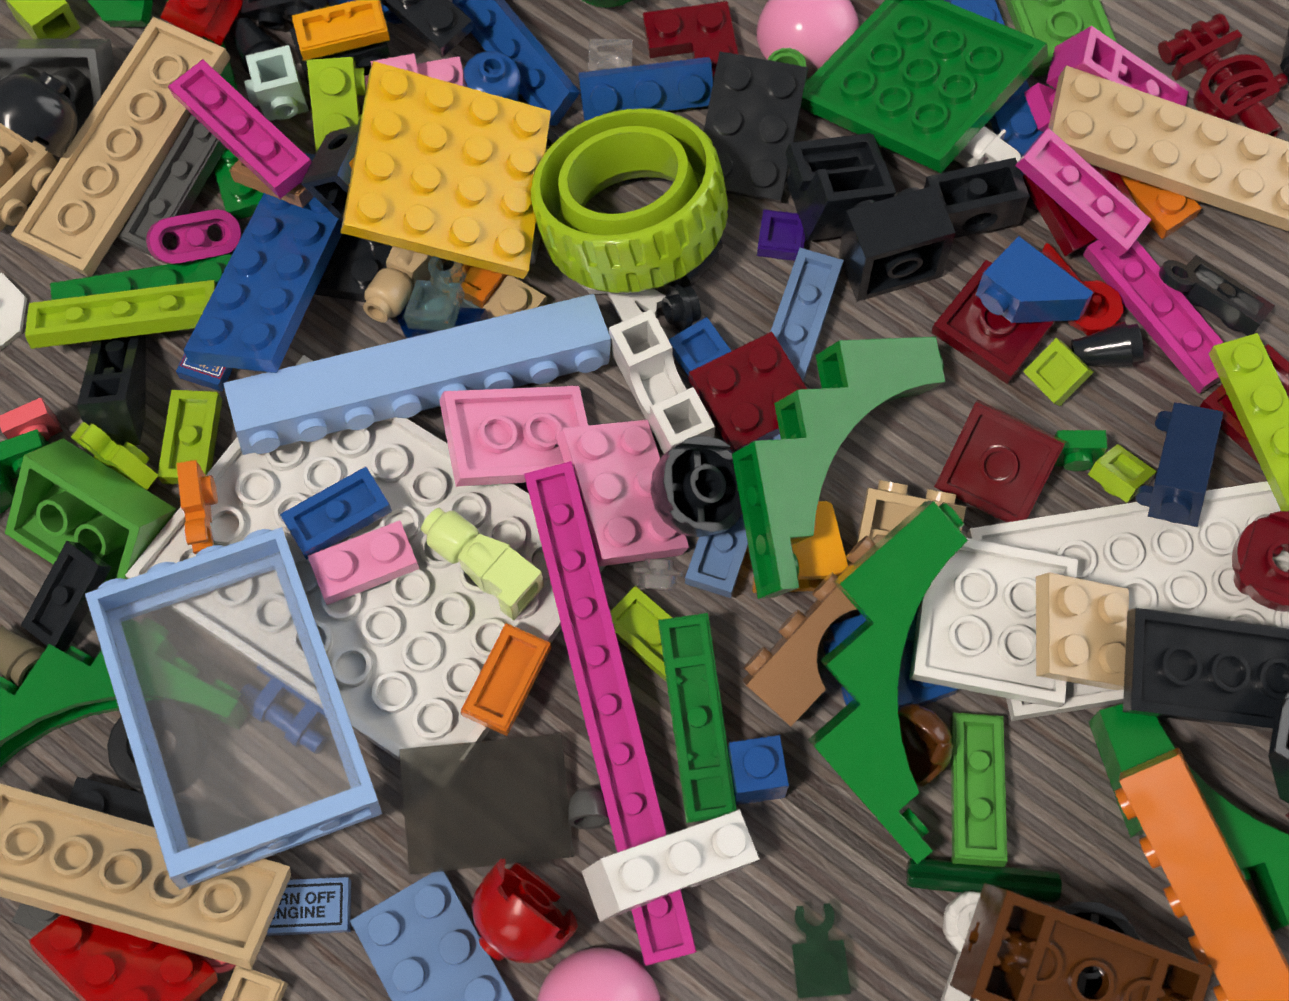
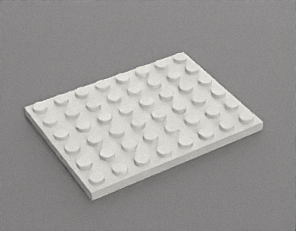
[125,355,605,791]

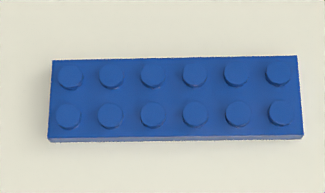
[183,153,342,373]

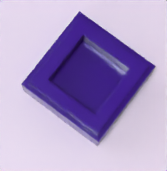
[757,209,805,261]

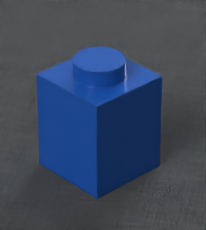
[728,735,789,805]

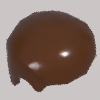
[898,704,953,787]

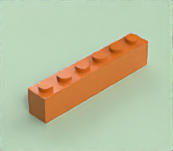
[1115,748,1289,1001]

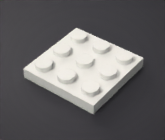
[909,538,1078,708]

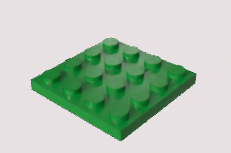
[801,0,1048,173]

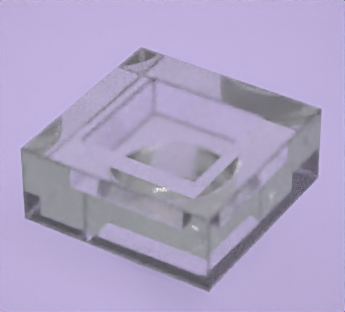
[588,39,633,72]

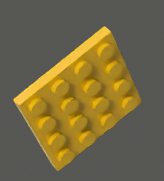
[341,61,551,279]

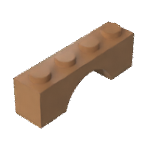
[742,535,885,727]

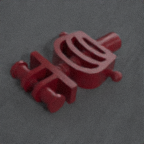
[1158,13,1288,137]

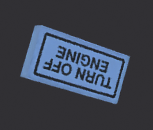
[266,877,351,936]

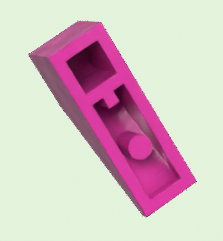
[1046,26,1188,106]

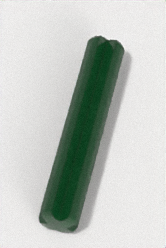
[906,858,1062,902]

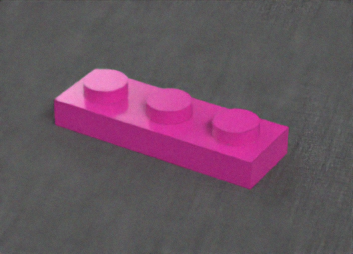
[1015,128,1151,257]

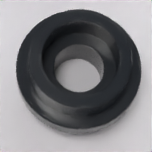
[662,284,701,331]

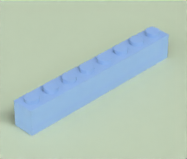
[223,294,611,455]

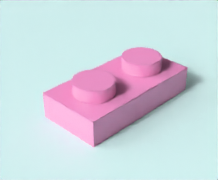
[308,520,419,605]

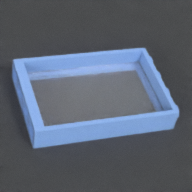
[85,527,382,890]

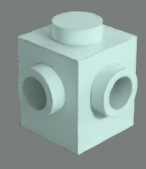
[244,45,309,121]

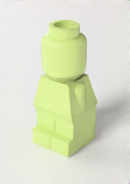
[421,508,544,621]

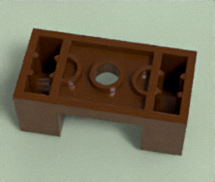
[950,883,1214,1001]

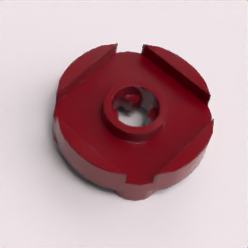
[1232,511,1289,612]

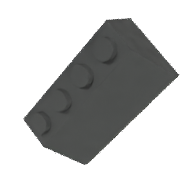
[0,39,115,136]

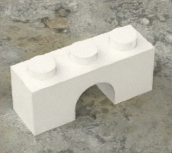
[609,309,715,454]
[581,810,759,922]

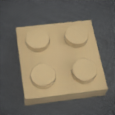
[1036,572,1129,690]

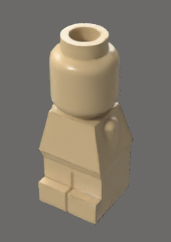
[363,246,446,322]

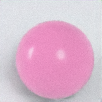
[757,0,859,77]
[537,948,661,1001]

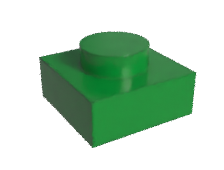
[1054,430,1107,471]

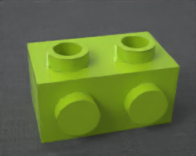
[307,57,366,153]

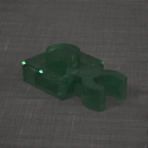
[791,903,851,1000]

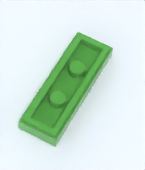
[950,713,1007,867]

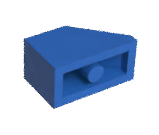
[976,236,1094,323]

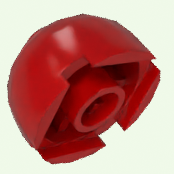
[472,858,578,963]

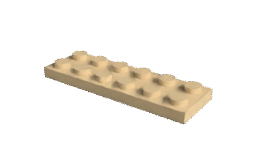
[11,17,231,277]
[1048,65,1289,232]
[0,784,291,970]

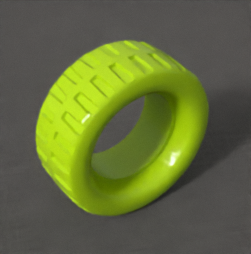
[531,108,728,293]

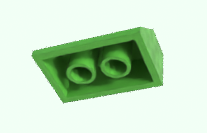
[5,438,176,582]

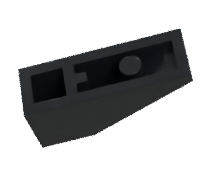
[77,334,146,446]

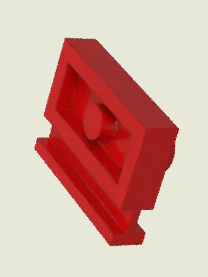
[160,0,243,46]

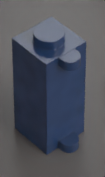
[1136,402,1223,527]

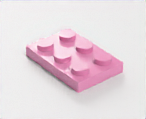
[439,386,588,487]
[556,420,689,567]

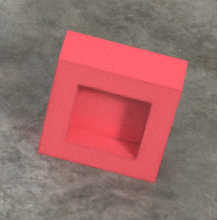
[0,398,62,441]

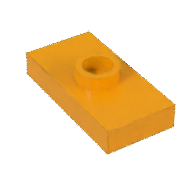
[292,0,390,61]

